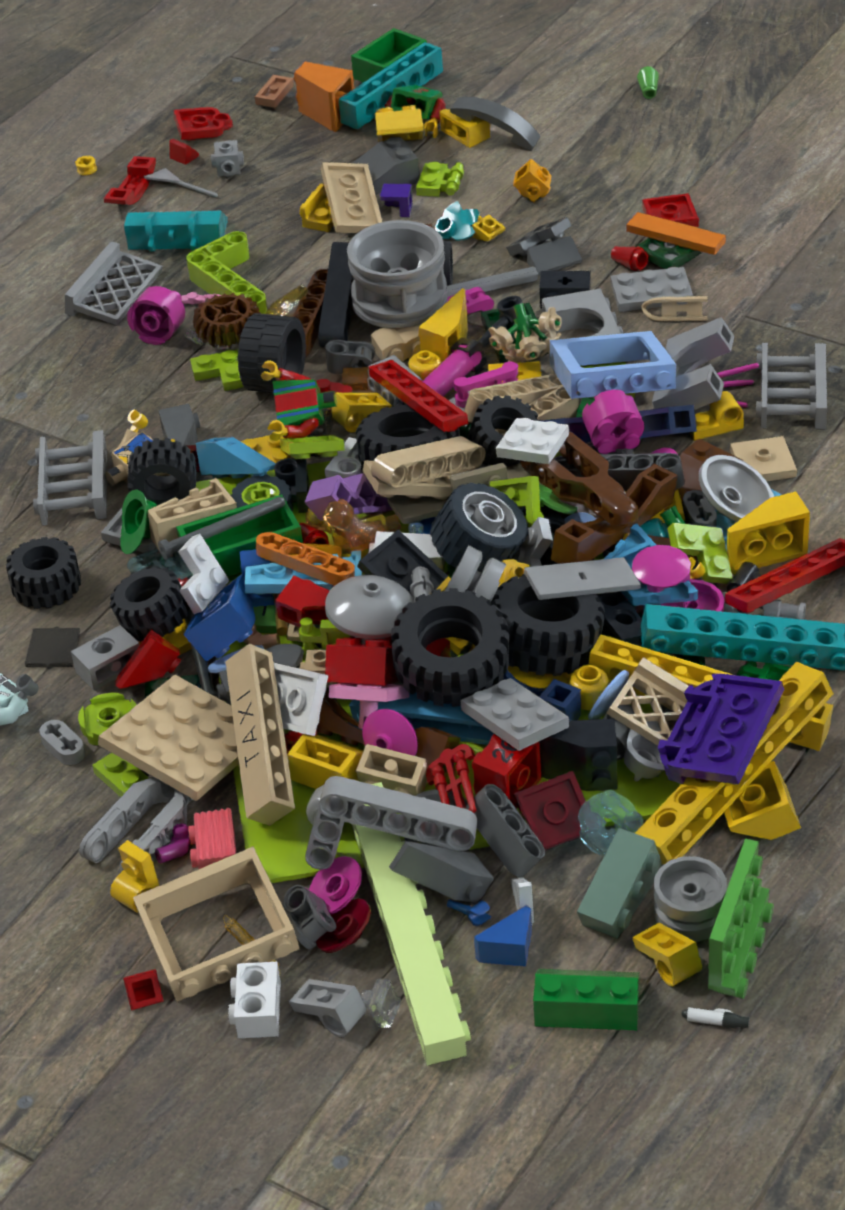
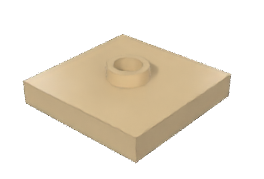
[730,436,797,481]

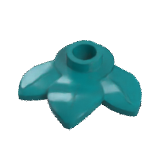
[435,201,479,241]

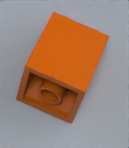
[294,62,354,132]

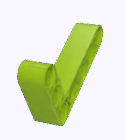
[186,231,268,314]

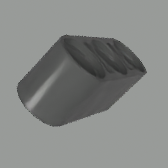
[466,784,545,877]

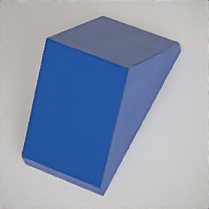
[474,905,532,966]

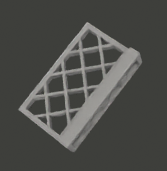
[65,241,163,325]

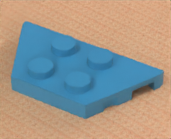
[605,523,698,606]

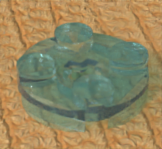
[578,790,643,856]

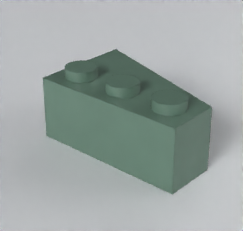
[577,828,663,939]

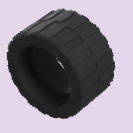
[238,313,306,393]

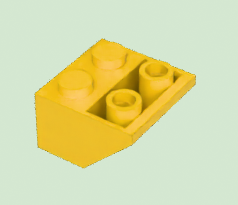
[287,734,364,789]

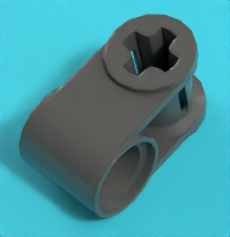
[326,340,376,375]
[283,885,337,949]

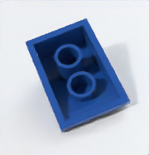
[184,574,256,661]

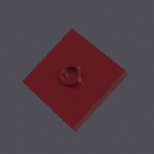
[513,771,597,851]

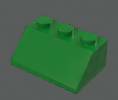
[533,969,640,1031]

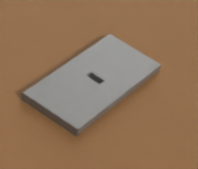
[524,557,641,600]

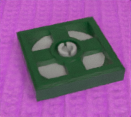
[635,238,703,269]

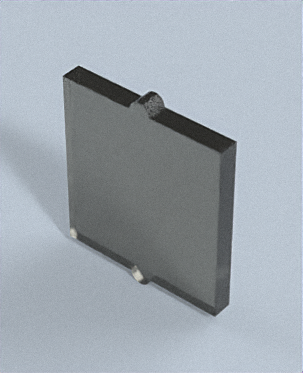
[25,626,81,669]

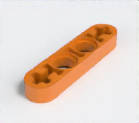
[256,532,355,586]

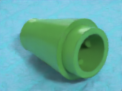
[637,66,659,99]

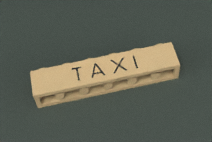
[225,644,295,826]

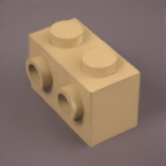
[356,744,428,796]

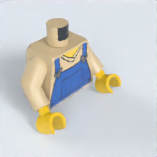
[105,410,175,486]

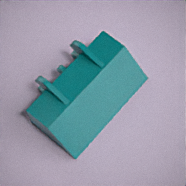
[124,211,228,252]

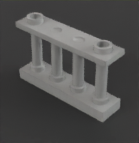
[756,343,827,429]
[33,430,107,525]

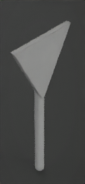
[144,168,218,198]

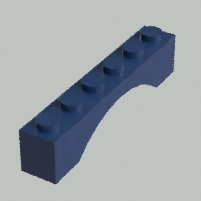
[541,404,697,443]

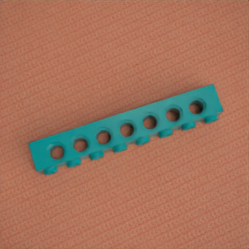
[641,604,845,670]

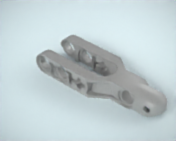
[79,777,193,874]

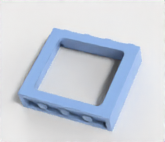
[550,331,676,399]

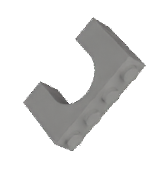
[542,288,627,364]
[652,317,734,410]

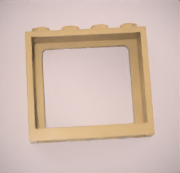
[133,847,300,1002]

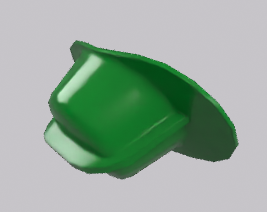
[120,489,157,555]

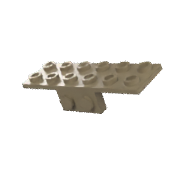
[387,463,542,524]

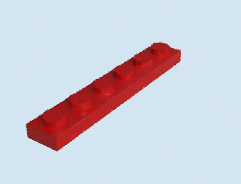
[368,360,468,432]
[725,538,845,613]

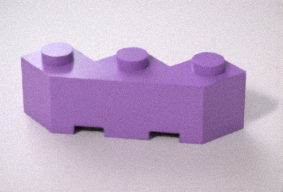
[305,473,392,521]

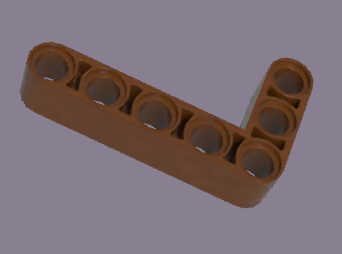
[292,269,328,357]

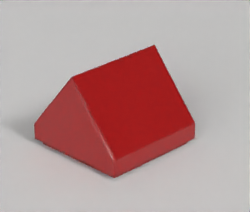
[169,139,199,165]
[123,969,164,1011]

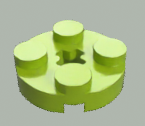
[78,693,137,745]

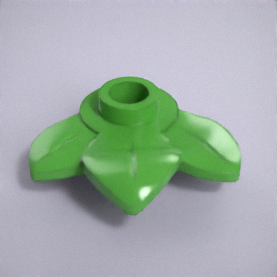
[539,484,578,515]

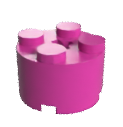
[127,286,185,345]
[582,390,644,454]

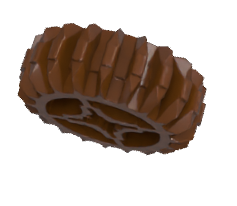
[193,293,261,348]

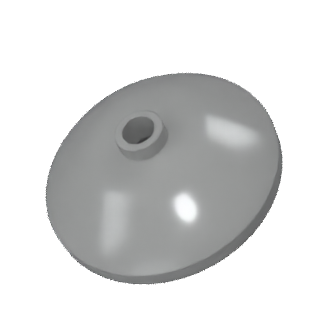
[699,455,774,522]
[325,575,414,639]

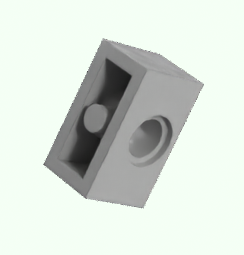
[71,625,139,690]

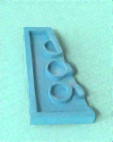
[245,550,362,595]

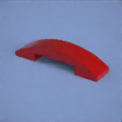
[104,156,156,205]

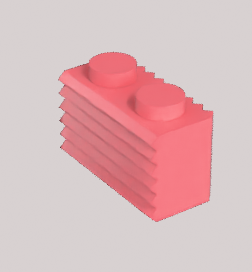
[188,808,237,869]

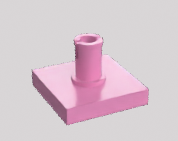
[329,683,409,729]

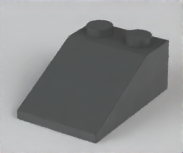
[353,136,420,194]

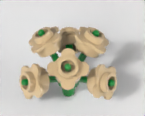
[488,303,562,363]

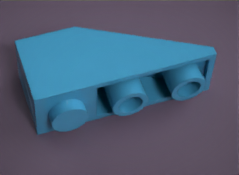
[196,437,276,479]

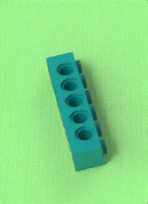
[338,42,443,129]

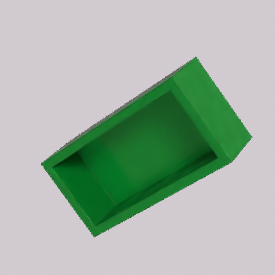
[176,494,303,576]

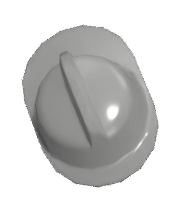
[624,721,665,782]

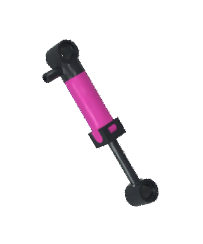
[394,296,523,405]

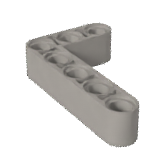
[305,776,477,870]

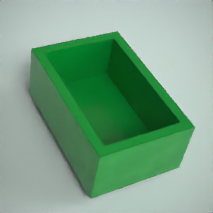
[351,28,427,83]

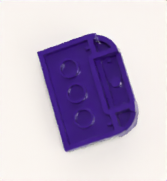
[658,674,784,785]

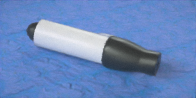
[681,1007,750,1028]

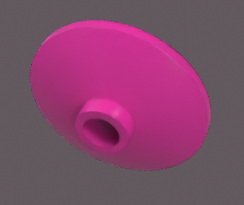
[362,709,418,756]
[309,856,362,914]

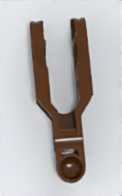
[520,431,638,525]

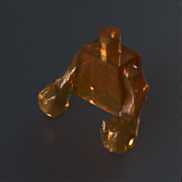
[305,499,401,554]

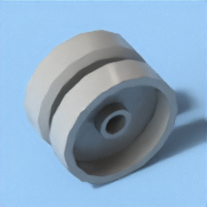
[445,545,506,601]
[654,856,727,942]

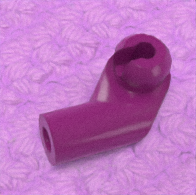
[155,823,190,864]

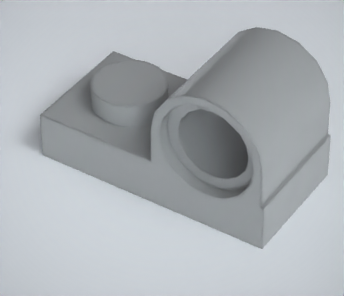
[289,979,366,1037]

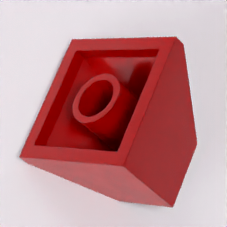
[115,630,181,689]

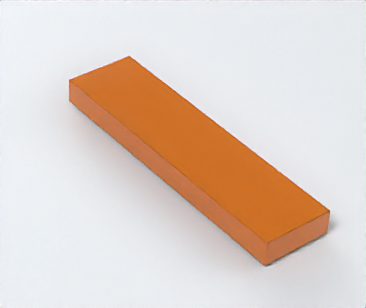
[627,212,726,255]

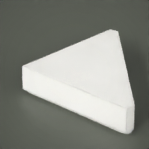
[510,877,534,925]

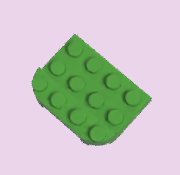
[708,839,774,999]

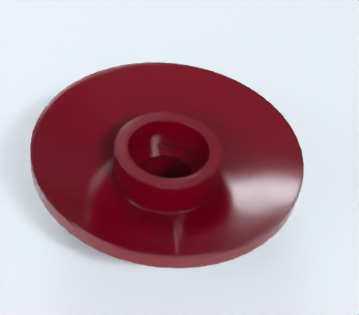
[316,899,371,953]

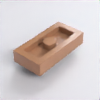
[255,75,294,108]

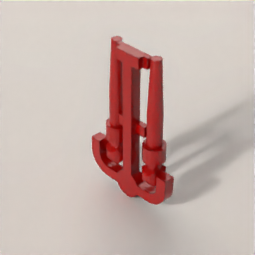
[426,744,477,813]

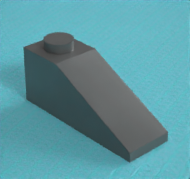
[158,403,200,447]
[389,841,494,903]

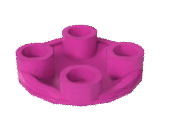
[632,545,691,593]

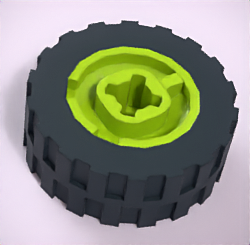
[230,475,293,512]

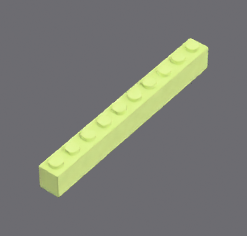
[351,782,471,1066]

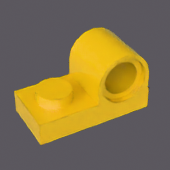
[689,391,744,441]
[331,393,392,433]
[110,840,160,913]
[632,923,702,987]

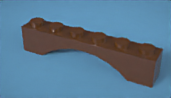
[551,464,678,564]
[316,687,461,773]

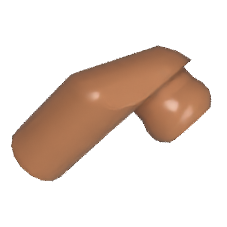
[243,624,280,650]

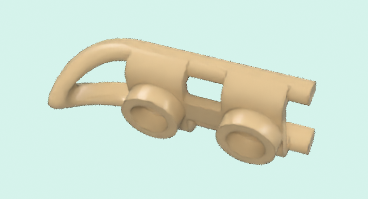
[641,296,707,321]

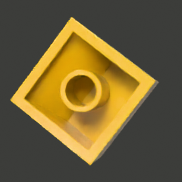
[724,761,801,840]

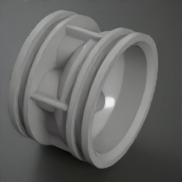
[347,220,448,328]

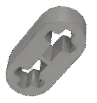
[40,720,85,765]

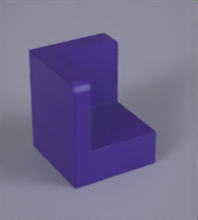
[380,184,413,217]

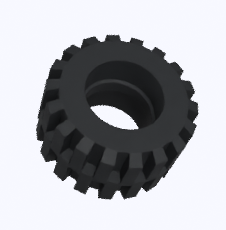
[468,395,541,467]
[128,438,196,506]
[6,537,81,609]
[110,566,190,642]

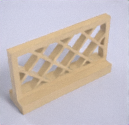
[607,657,689,746]

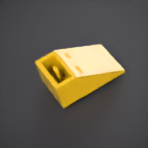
[418,288,468,362]

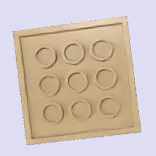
[98,675,239,801]

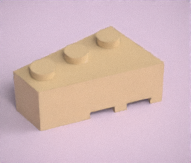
[148,478,237,551]

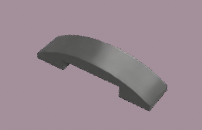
[450,97,540,151]

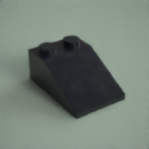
[539,719,618,791]

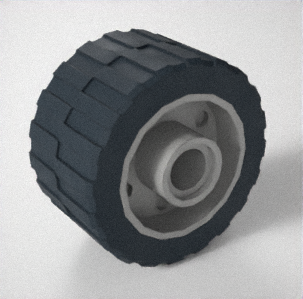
[430,483,528,572]

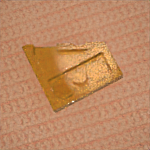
[265,284,308,316]

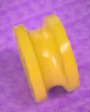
[75,156,97,175]

